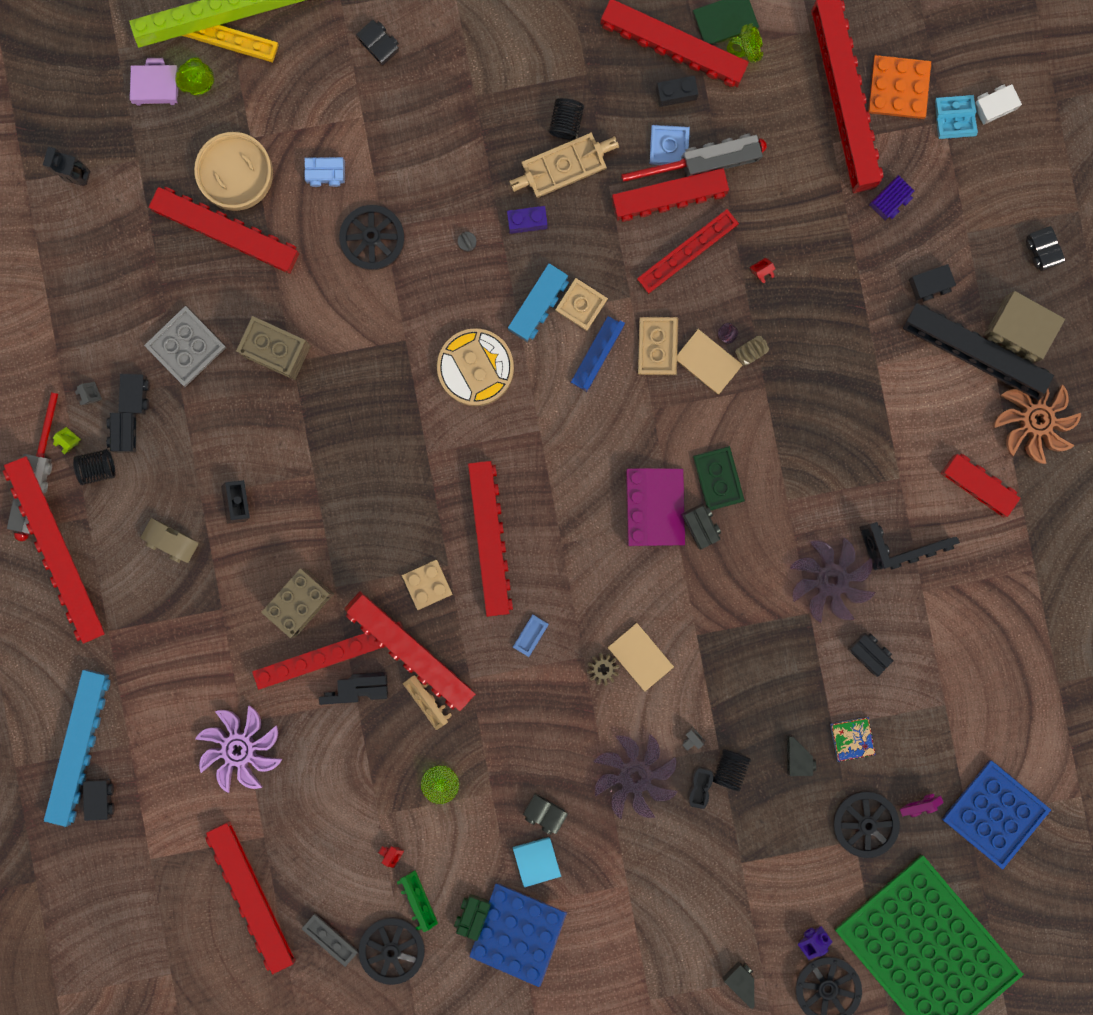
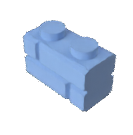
[305,157,345,187]

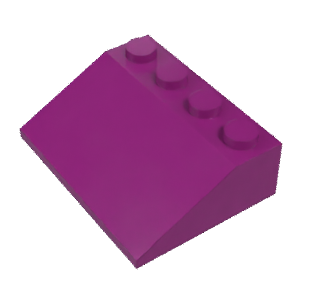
[626,468,685,546]

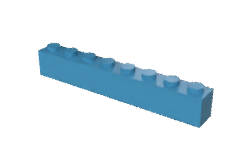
[44,669,110,827]

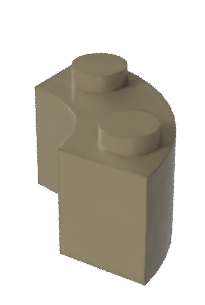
[140,518,199,563]

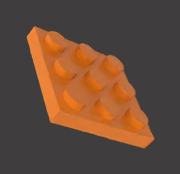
[868,55,931,119]

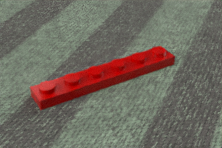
[637,209,739,294]

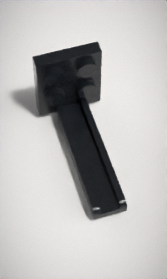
[859,522,960,570]

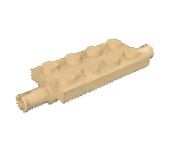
[509,132,619,198]

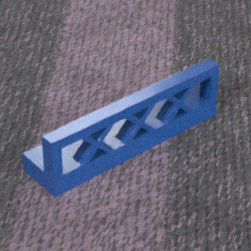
[571,316,625,392]

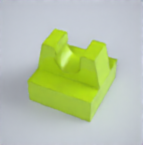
[53,427,81,454]

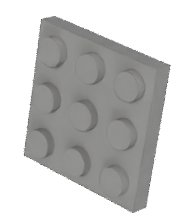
[144,306,227,387]

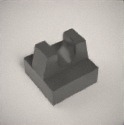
[75,382,102,405]
[682,726,705,751]

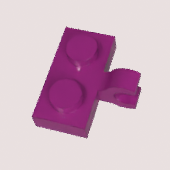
[900,794,944,817]

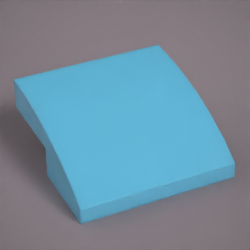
[935,95,978,139]
[513,837,561,887]

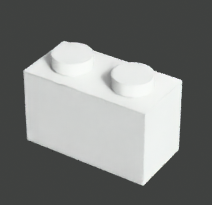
[975,84,1022,125]

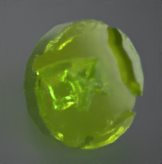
[727,23,763,63]
[175,57,214,95]
[421,765,459,804]

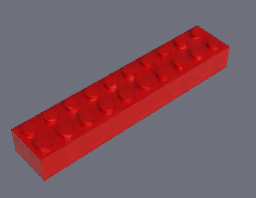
[811,0,883,193]

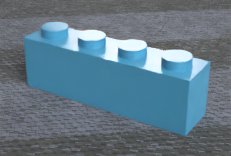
[508,264,569,342]

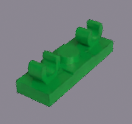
[397,870,438,932]

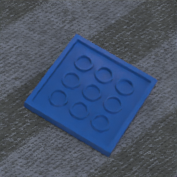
[942,760,1051,870]
[469,883,567,987]

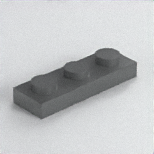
[302,913,358,967]

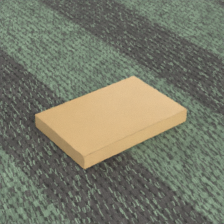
[638,317,678,375]
[677,329,742,395]
[608,623,674,692]

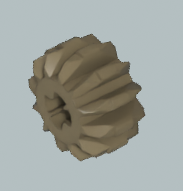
[735,336,769,365]
[587,653,620,686]

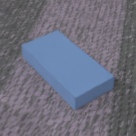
[513,614,549,657]

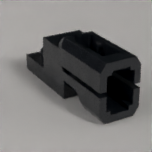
[43,147,91,186]
[319,671,388,705]

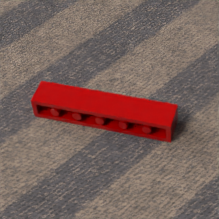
[612,168,729,222]

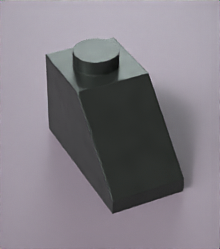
[787,735,816,776]
[723,961,755,1009]

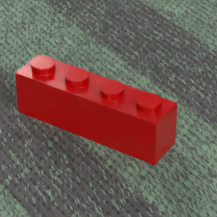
[941,454,1021,518]

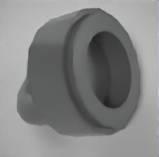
[458,232,477,252]

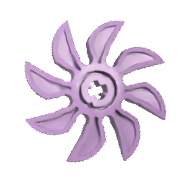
[195,706,282,793]

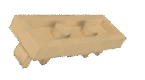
[403,675,451,730]

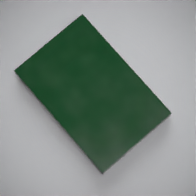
[692,0,759,45]
[693,446,745,510]

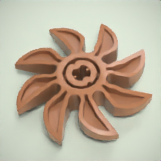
[994,384,1081,464]

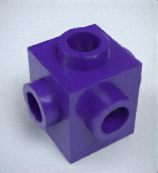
[798,926,832,960]

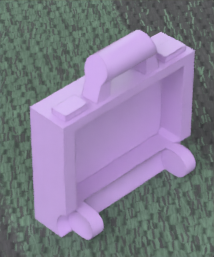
[130,58,179,105]

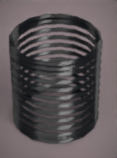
[549,98,584,140]
[73,449,116,486]
[713,749,751,792]

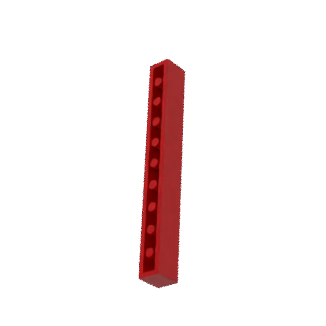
[2,456,105,644]

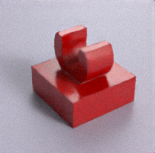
[750,258,775,283]
[378,846,404,868]

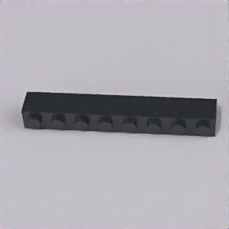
[902,303,1054,401]

